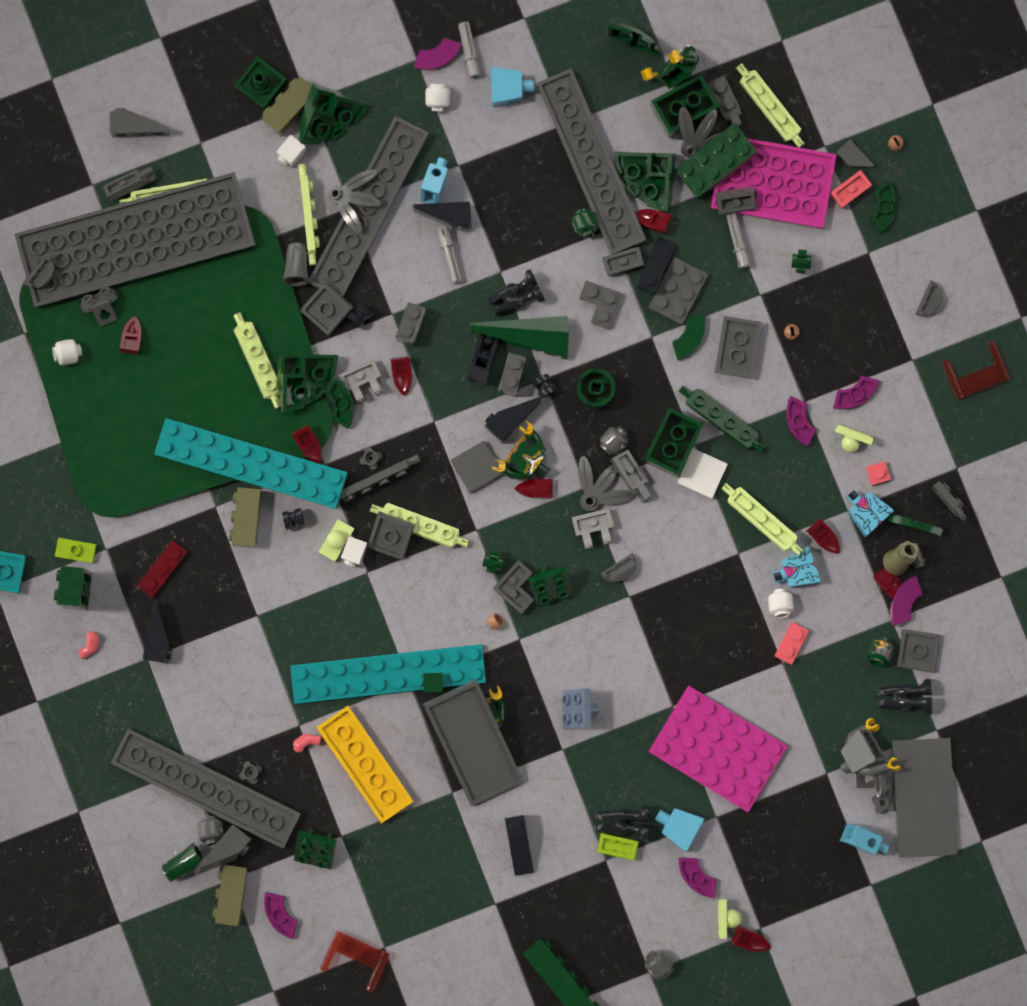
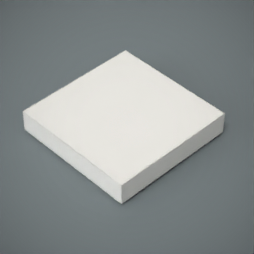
[677,448,727,499]

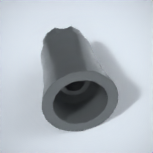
[282,243,309,287]

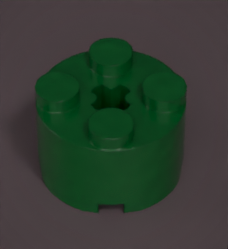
[577,369,615,410]

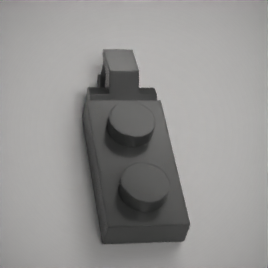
[707,76,742,127]
[103,166,157,202]
[611,449,651,502]

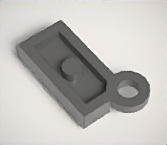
[932,481,967,521]

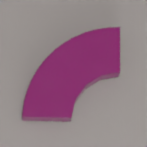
[414,38,462,71]
[833,376,880,410]
[786,396,816,447]
[890,576,922,626]
[678,857,716,898]
[264,892,298,939]

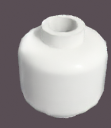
[425,84,450,111]
[52,339,82,365]
[768,589,794,619]

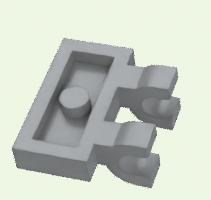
[339,359,382,404]
[572,508,614,550]

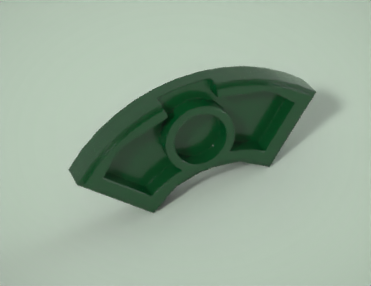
[869,181,897,234]
[672,314,705,360]
[325,376,355,429]
[888,515,943,536]

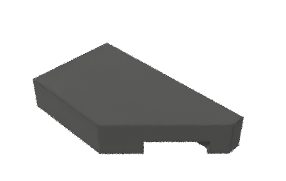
[836,140,874,168]

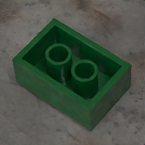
[651,74,720,138]
[644,407,704,478]
[54,566,92,611]

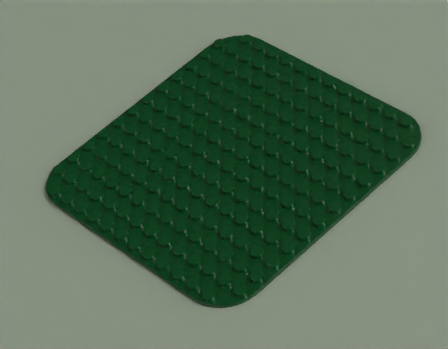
[19,205,333,518]

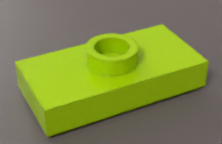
[55,538,97,564]
[597,833,639,861]

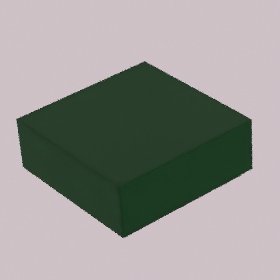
[423,673,443,693]

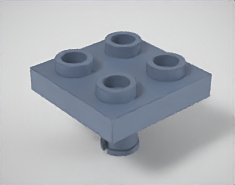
[561,689,599,729]

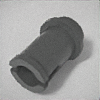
[911,543,926,569]

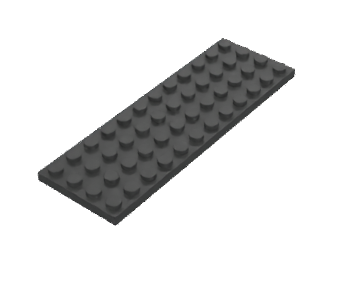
[14,172,256,308]

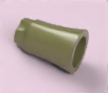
[883,541,919,575]

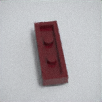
[137,541,188,598]

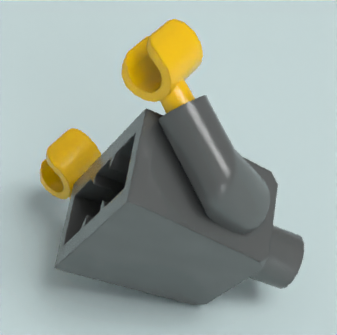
[840,718,901,776]

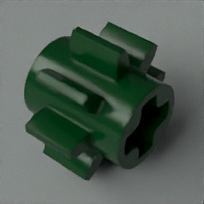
[791,249,812,274]
[482,550,504,574]

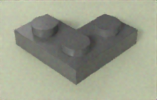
[579,281,622,330]
[493,560,534,614]

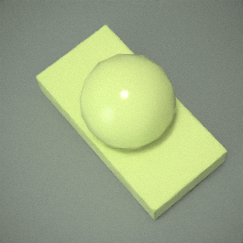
[835,423,873,452]
[319,519,355,562]
[718,899,742,939]

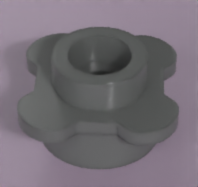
[360,447,382,470]
[239,761,262,784]
[872,793,894,814]

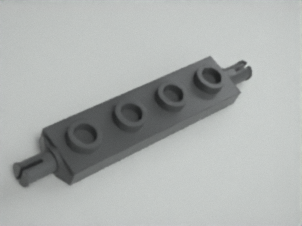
[339,454,421,503]

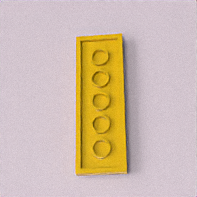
[316,706,414,824]

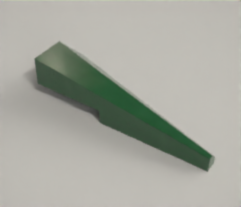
[470,316,569,360]

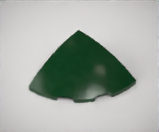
[608,17,663,57]
[299,83,368,145]
[615,152,676,211]
[276,354,338,412]

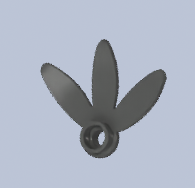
[679,107,722,157]
[329,169,381,233]
[578,456,636,511]

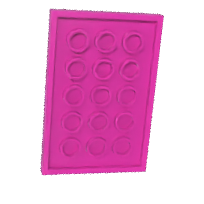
[711,138,836,229]
[648,686,788,812]

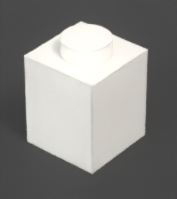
[276,135,307,167]
[341,536,368,567]

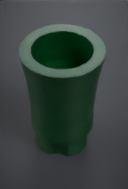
[162,842,204,882]

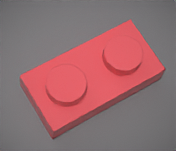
[830,170,872,209]
[774,622,809,665]

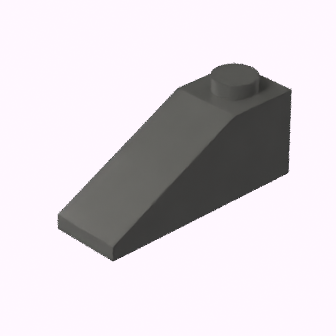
[110,108,169,138]
[194,825,251,875]

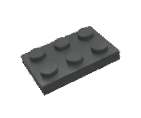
[648,257,708,325]
[715,316,762,379]

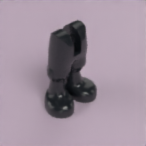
[487,269,545,316]
[878,679,932,715]
[595,805,649,842]

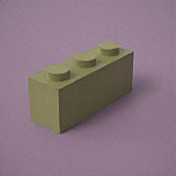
[262,76,311,136]
[229,487,262,548]
[212,865,248,926]

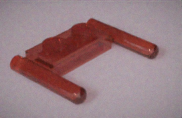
[942,341,1010,400]
[320,930,390,992]

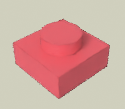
[866,461,891,486]

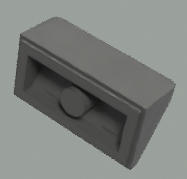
[715,187,756,215]

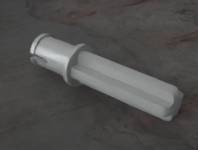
[459,22,481,78]
[726,213,751,269]
[437,227,462,284]

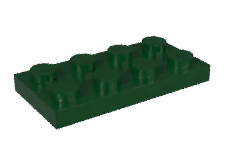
[675,123,758,200]

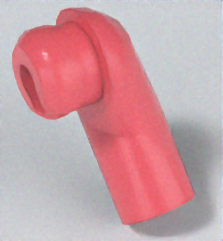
[78,631,99,659]
[293,734,321,752]

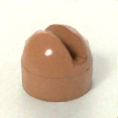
[888,135,904,151]
[784,324,800,340]
[487,613,504,630]

